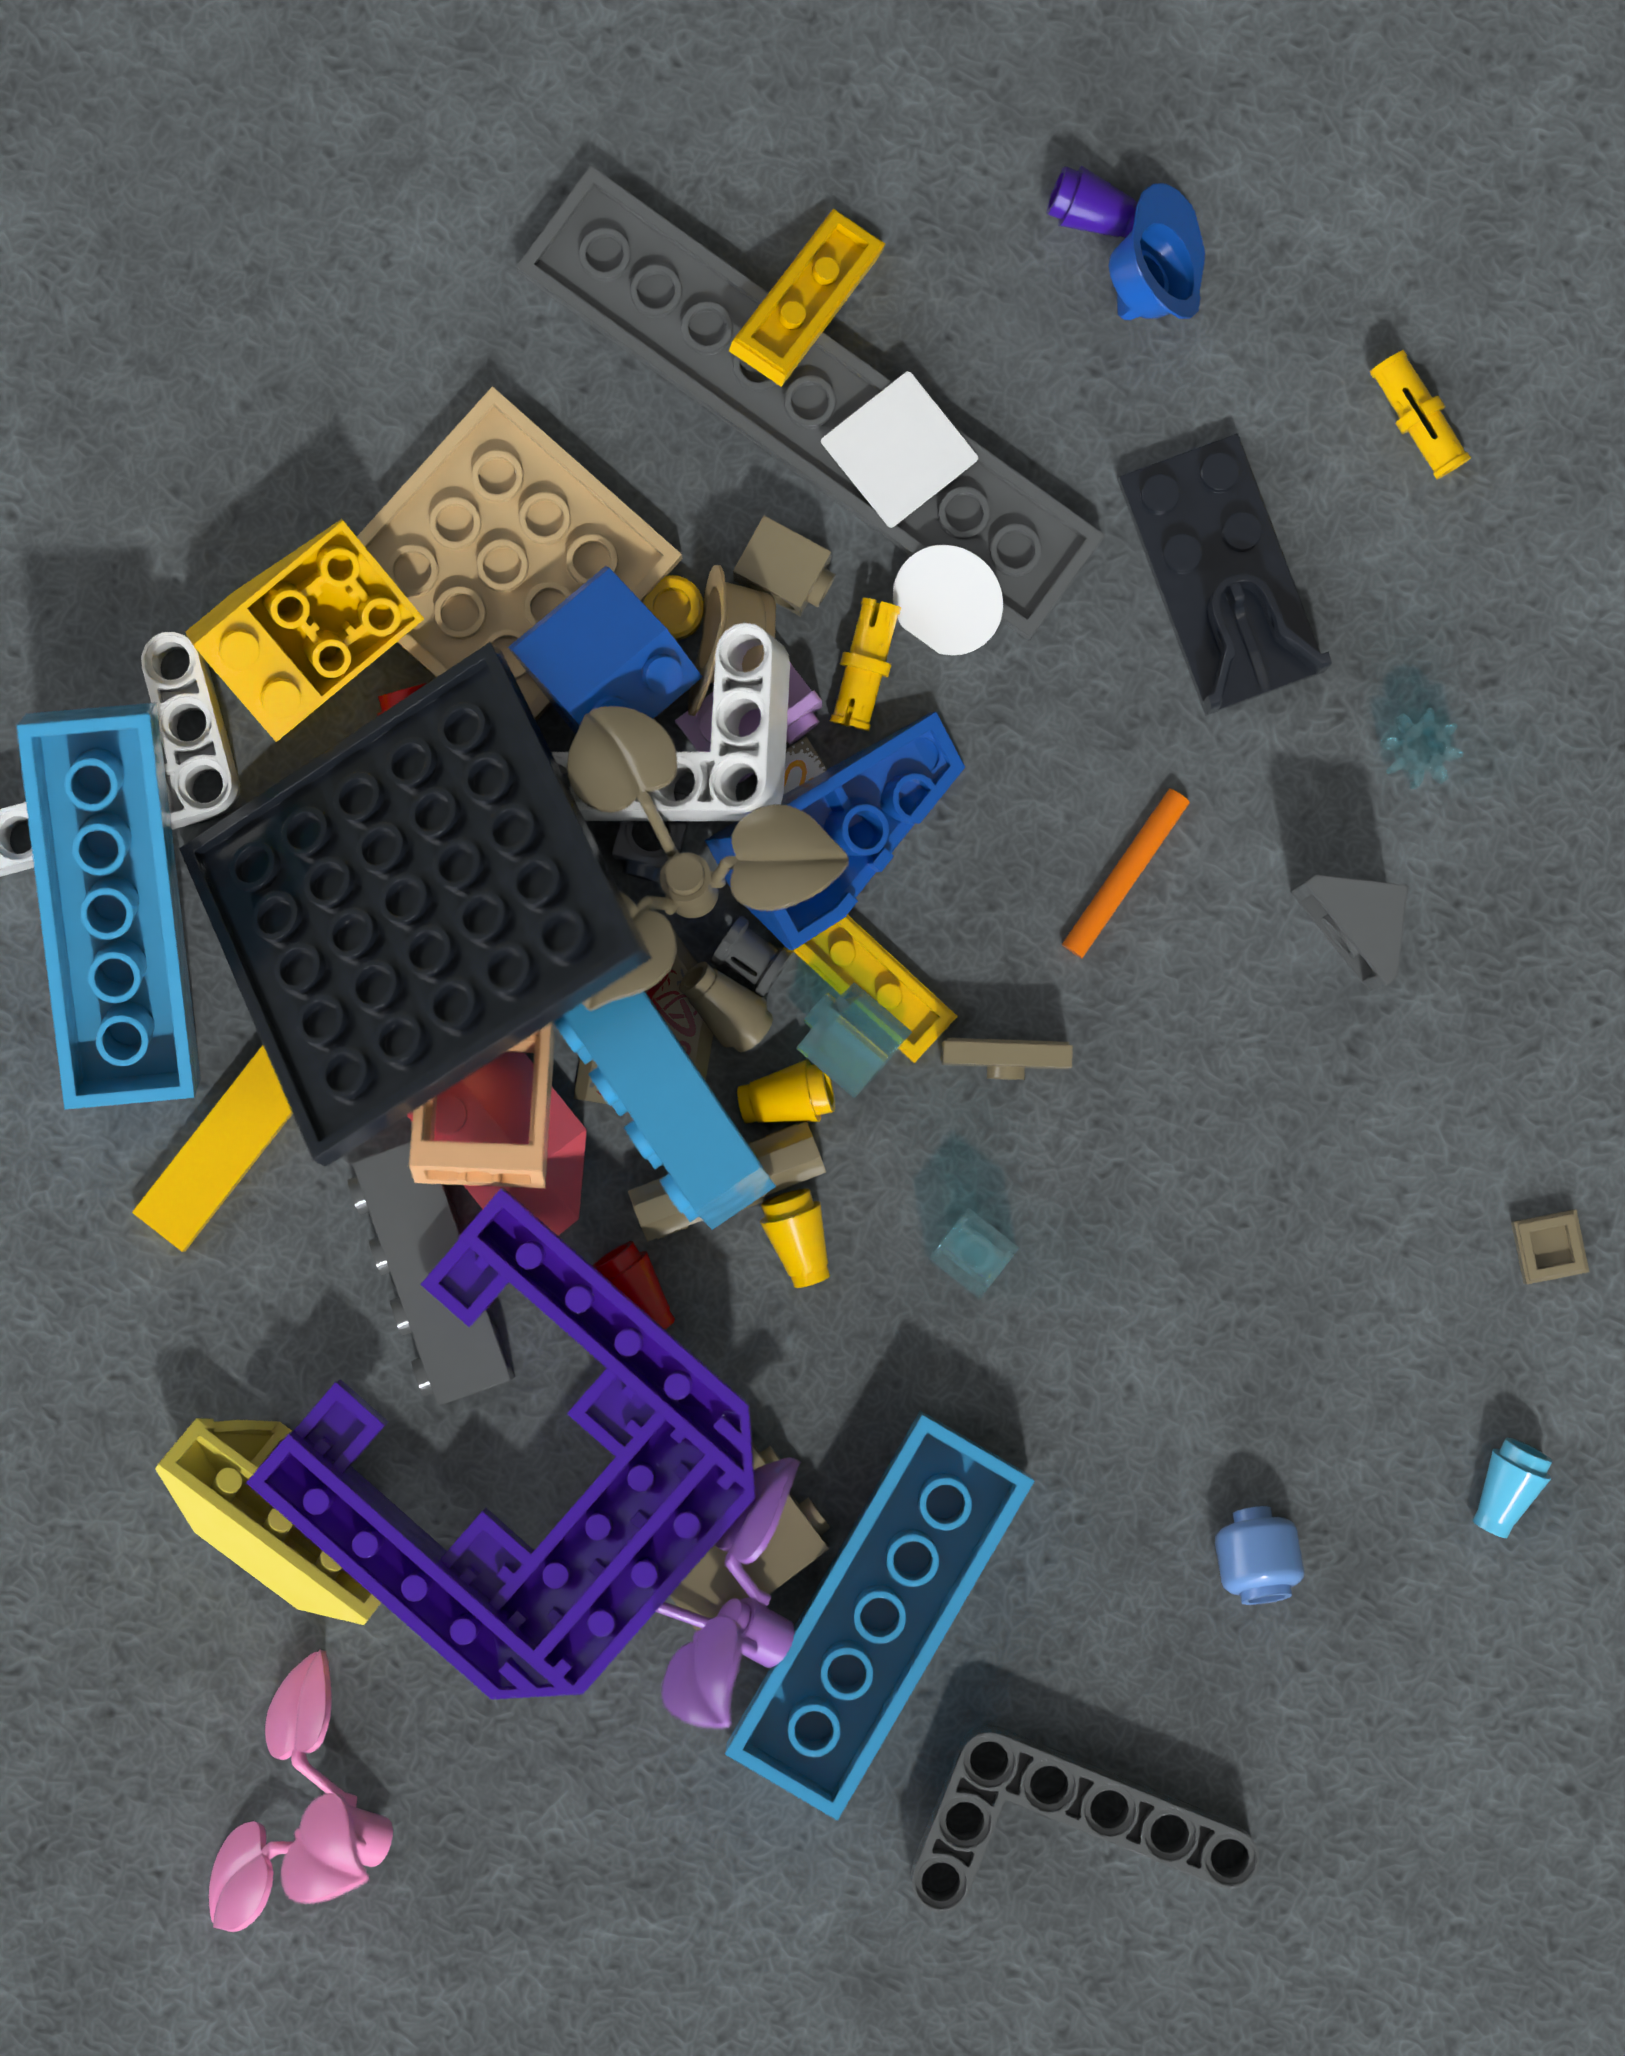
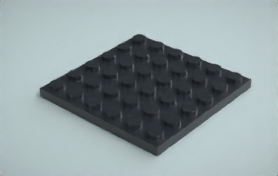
[179,642,652,1167]

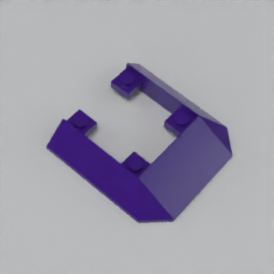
[246,1187,756,1700]

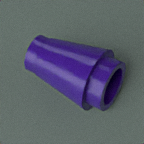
[1046,166,1138,238]

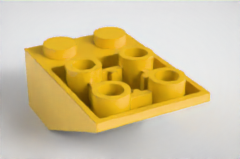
[185,519,424,742]

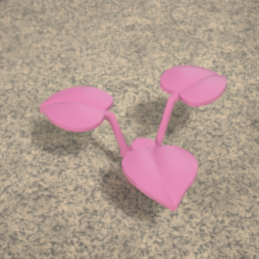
[209,1649,393,1932]

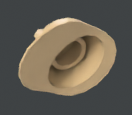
[688,565,776,716]

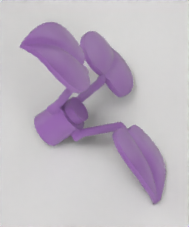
[656,1458,801,1728]

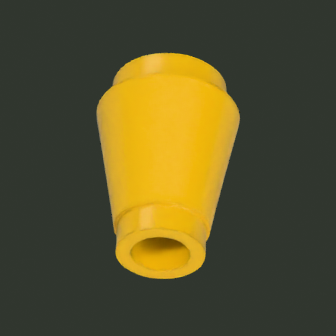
[737,1059,835,1124]
[760,1188,830,1288]

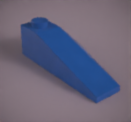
[705,712,965,950]

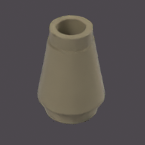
[679,962,773,1052]

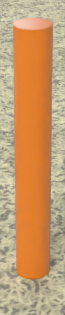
[1061,788,1190,959]

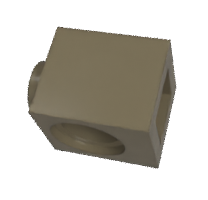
[733,515,836,617]

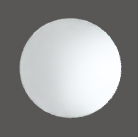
[893,545,1003,655]

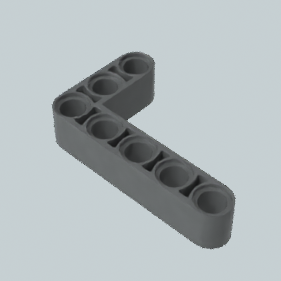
[910,1724,1260,1913]

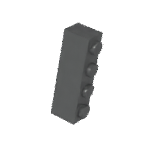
[347,1142,515,1406]

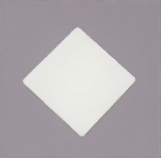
[821,372,978,528]

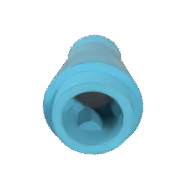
[1472,1438,1553,1538]

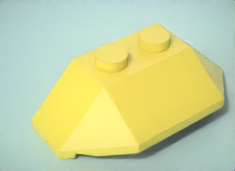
[156,1418,381,1625]

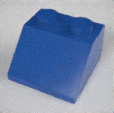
[508,566,703,735]

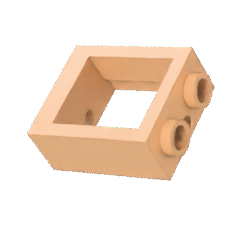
[409,1023,555,1188]

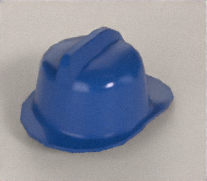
[1108,183,1205,320]

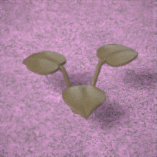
[567,706,849,1011]

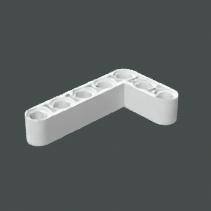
[551,623,790,821]
[0,632,240,877]

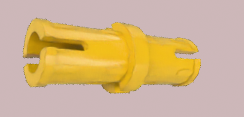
[1370,350,1471,479]
[830,597,901,731]

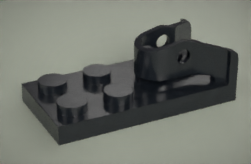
[1118,433,1332,716]

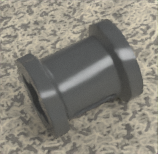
[710,916,794,998]

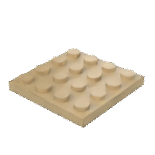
[357,386,683,721]

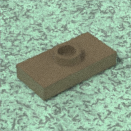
[941,1038,1073,1080]

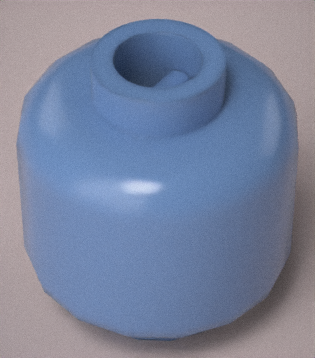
[1215,1506,1304,1605]

